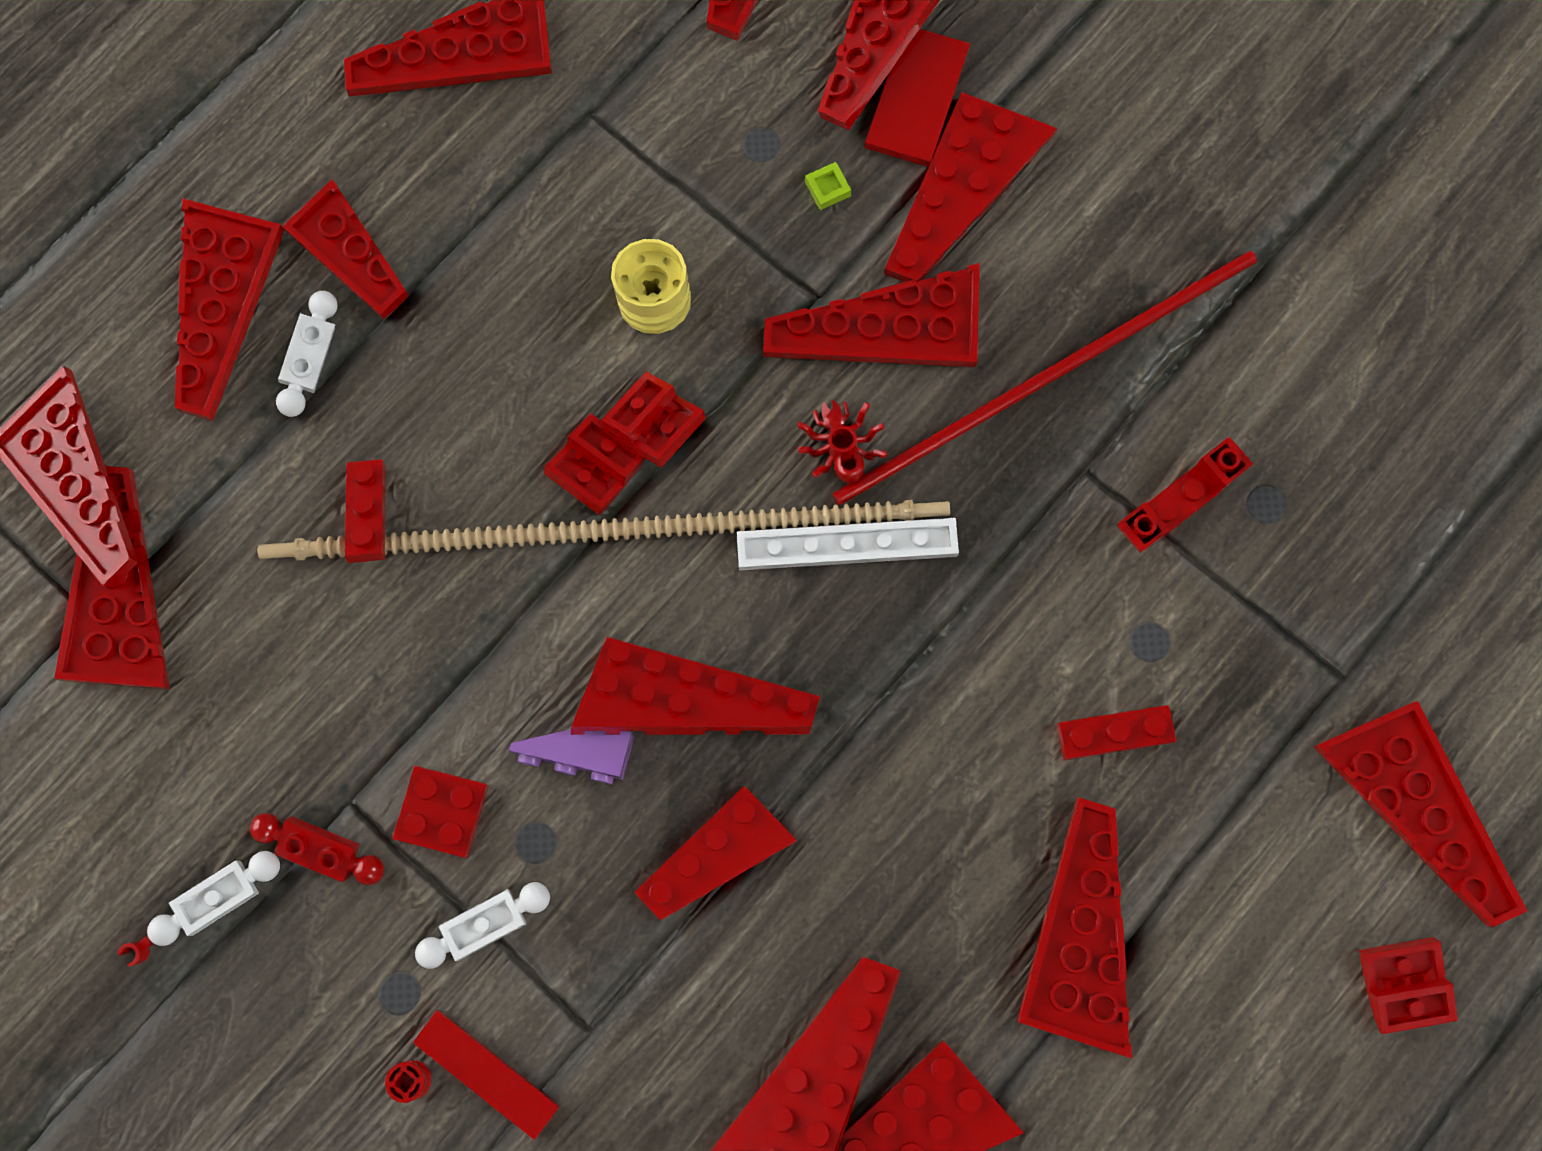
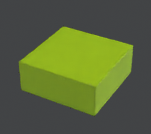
[805,162,852,210]

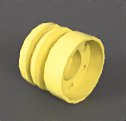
[611,239,691,334]

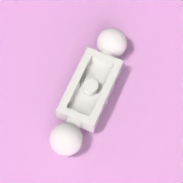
[276,291,338,417]
[147,851,280,946]
[415,882,550,969]

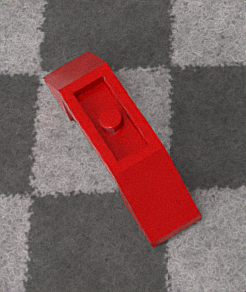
[1116,436,1253,553]

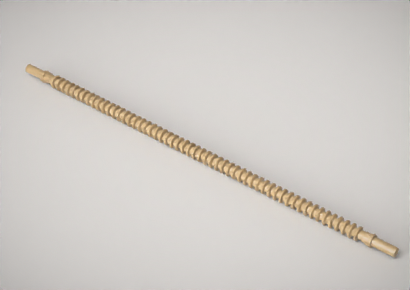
[257,500,950,560]

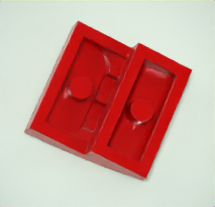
[601,372,706,468]
[544,413,646,515]
[1359,937,1458,1035]

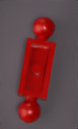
[250,813,384,886]

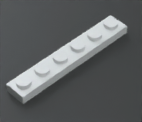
[737,518,959,571]

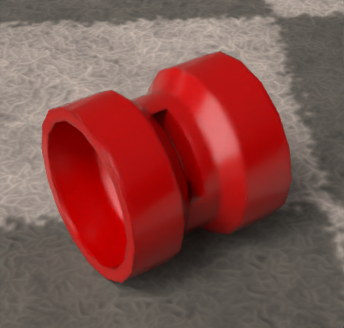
[385,1060,432,1103]

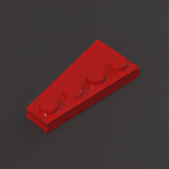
[283,178,409,320]

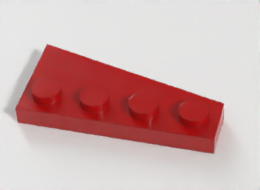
[634,786,797,921]

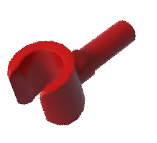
[118,935,153,967]

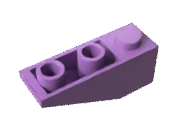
[509,729,634,785]

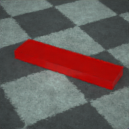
[412,1010,560,1140]

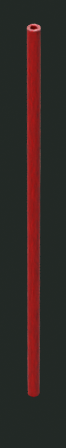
[832,251,1257,506]

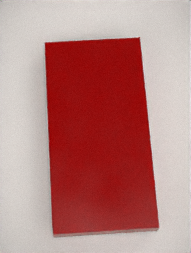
[865,29,970,167]

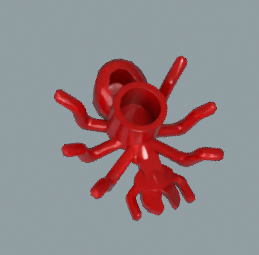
[797,400,888,483]

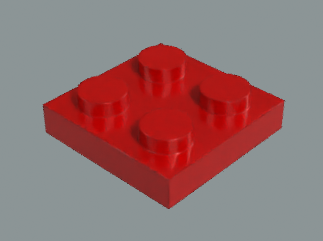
[392,765,489,859]

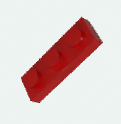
[345,459,386,564]
[1057,705,1177,761]

